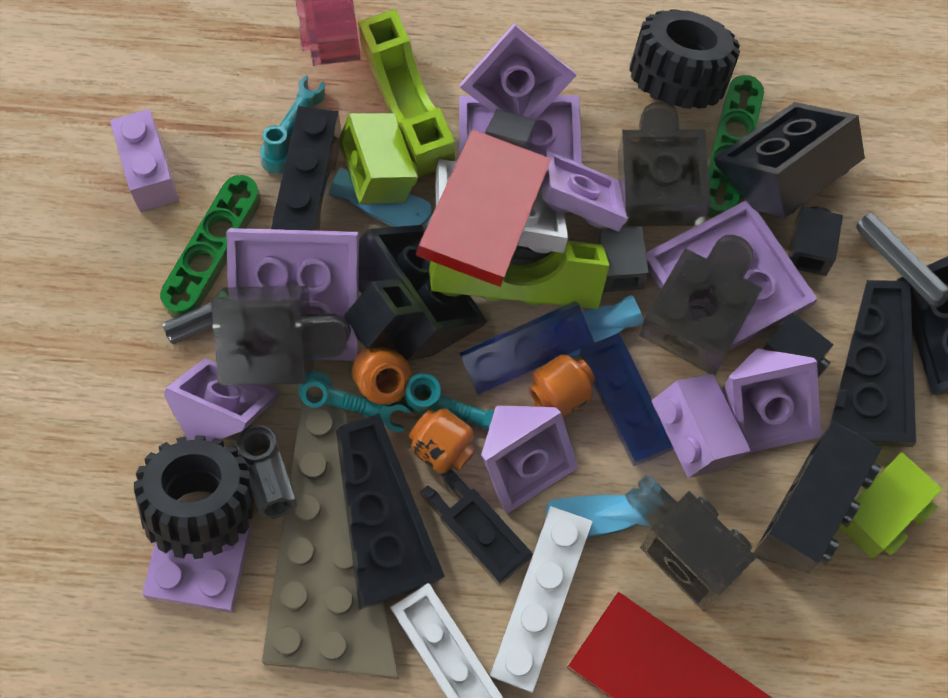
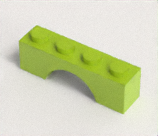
[358,9,455,178]
[429,240,610,310]

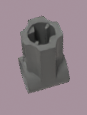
[237,425,297,519]

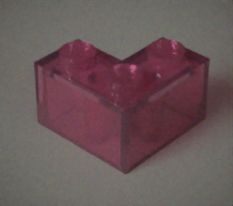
[296,0,361,66]

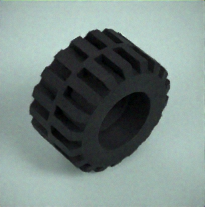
[629,9,740,109]
[134,435,254,559]

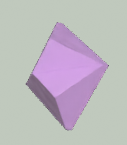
[459,23,577,120]
[722,348,821,454]
[164,358,280,441]
[481,406,579,514]

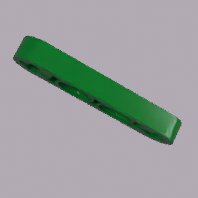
[700,75,764,218]
[160,175,261,318]

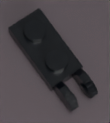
[420,468,533,586]

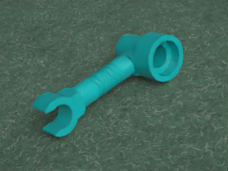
[260,75,325,174]
[298,370,411,432]
[405,373,494,432]

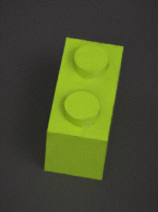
[338,113,418,204]
[839,452,943,560]

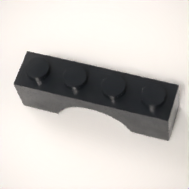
[271,106,342,231]

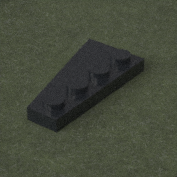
[830,280,916,447]
[336,414,445,611]

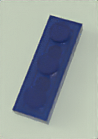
[459,301,594,395]
[579,333,673,467]

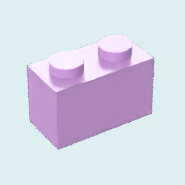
[110,109,179,212]
[651,374,751,478]

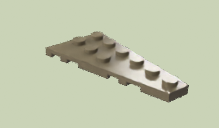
[262,402,399,679]

